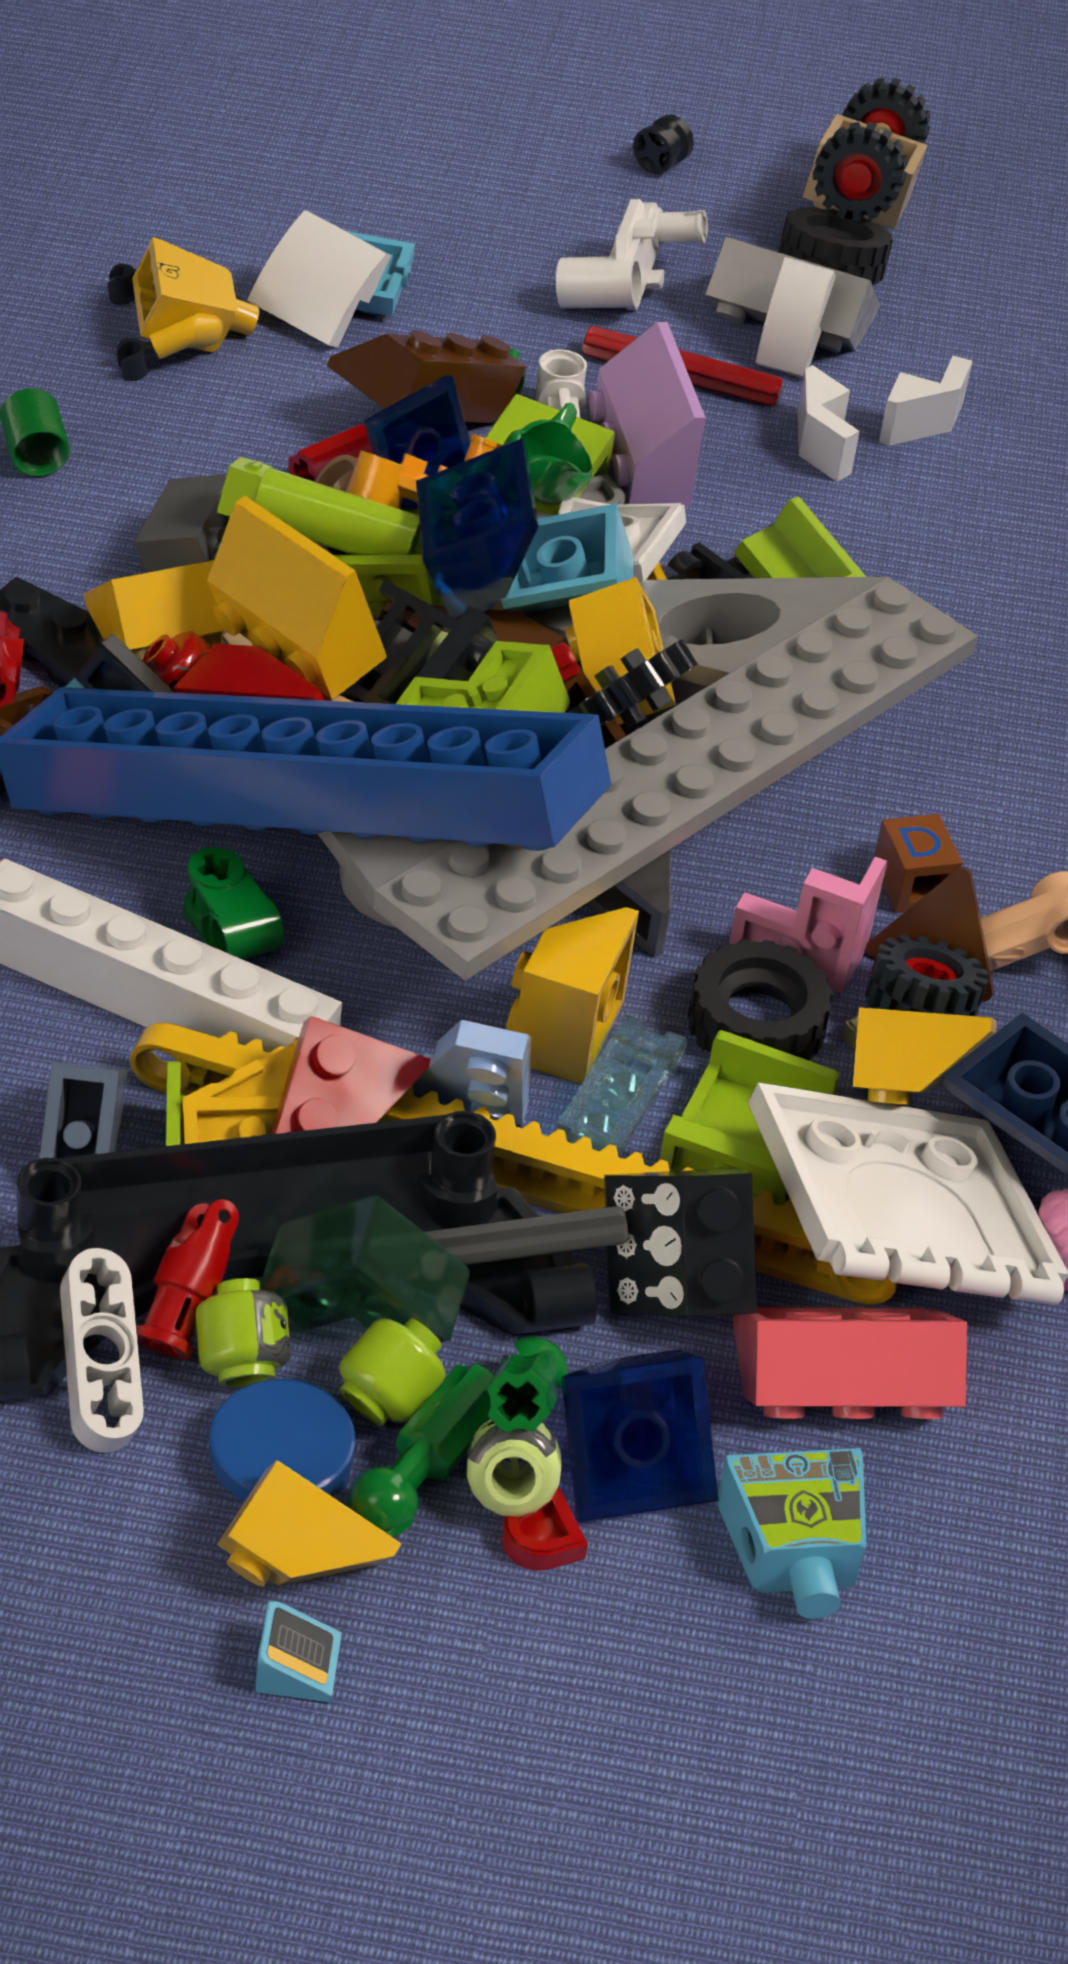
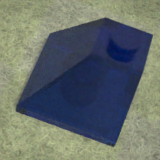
[364,375,470,508]
[561,1349,719,1522]

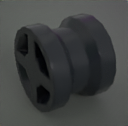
[633,114,694,174]

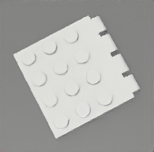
[748,1083,1068,1306]

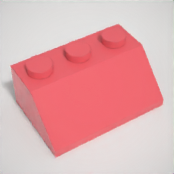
[733,1306,967,1419]

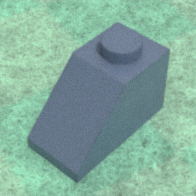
[39,1061,128,1159]

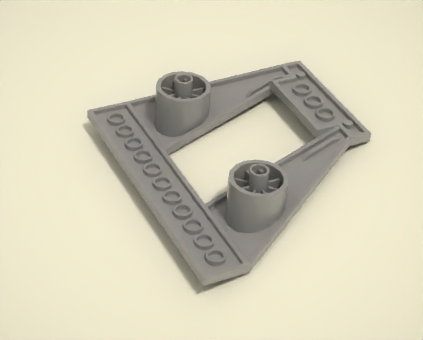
[317,569,978,981]

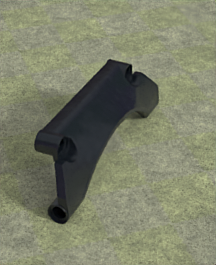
[0,1111,597,1401]

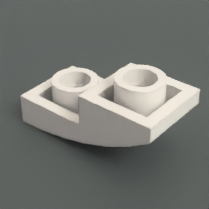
[756,257,836,379]

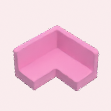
[729,857,887,994]

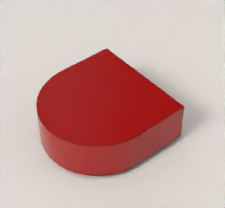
[501,1487,588,1571]

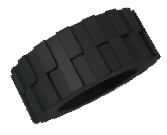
[778,207,893,285]
[687,939,833,1061]

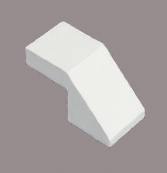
[879,356,973,446]
[797,365,860,482]

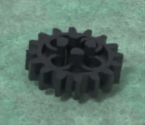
[568,639,698,729]

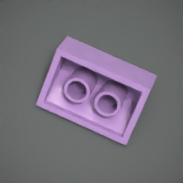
[588,322,705,506]

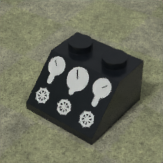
[604,1168,757,1317]

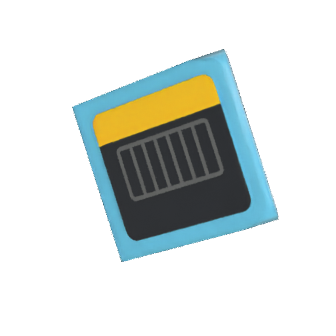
[255,1600,342,1703]

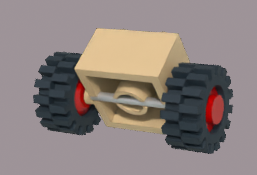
[803,78,931,229]

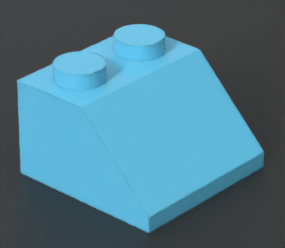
[501,503,634,614]

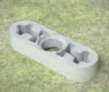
[60,1248,144,1453]

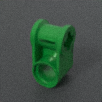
[183,847,284,960]

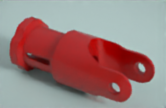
[136,1199,239,1361]

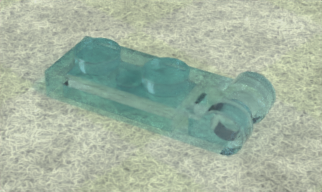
[556,1015,687,1157]

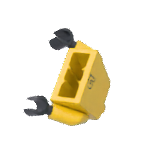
[107,237,259,381]

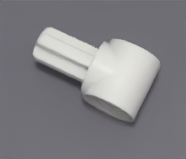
[535,349,587,418]

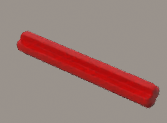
[582,326,783,407]

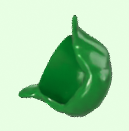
[500,402,592,504]

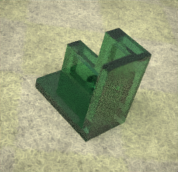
[260,1195,469,1343]

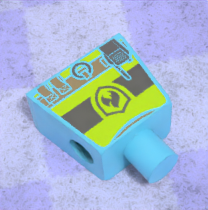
[717,1448,866,1619]

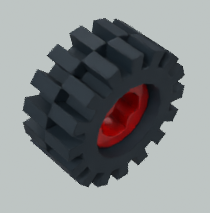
[865,935,988,1016]

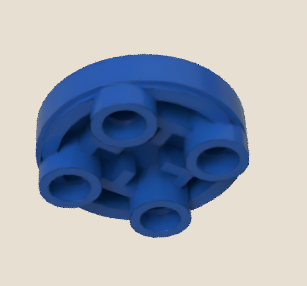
[209,1379,355,1505]

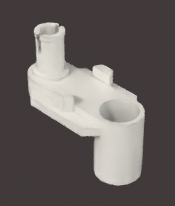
[556,199,708,310]

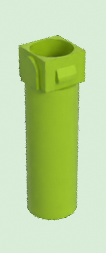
[217,456,424,555]

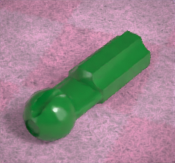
[486,1337,569,1433]
[347,1363,494,1538]

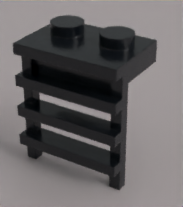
[340,580,499,704]

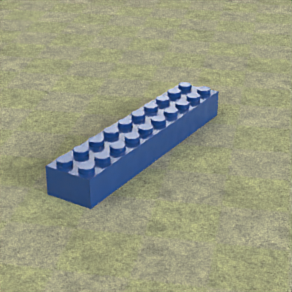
[0,687,612,851]

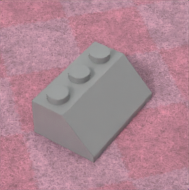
[705,237,880,353]

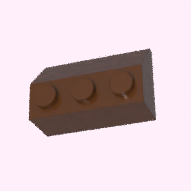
[327,330,527,423]

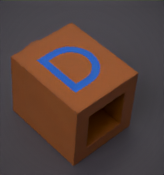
[873,814,963,913]

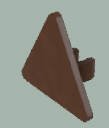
[865,866,995,1001]

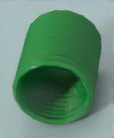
[0,388,70,477]

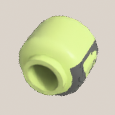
[466,1419,561,1517]

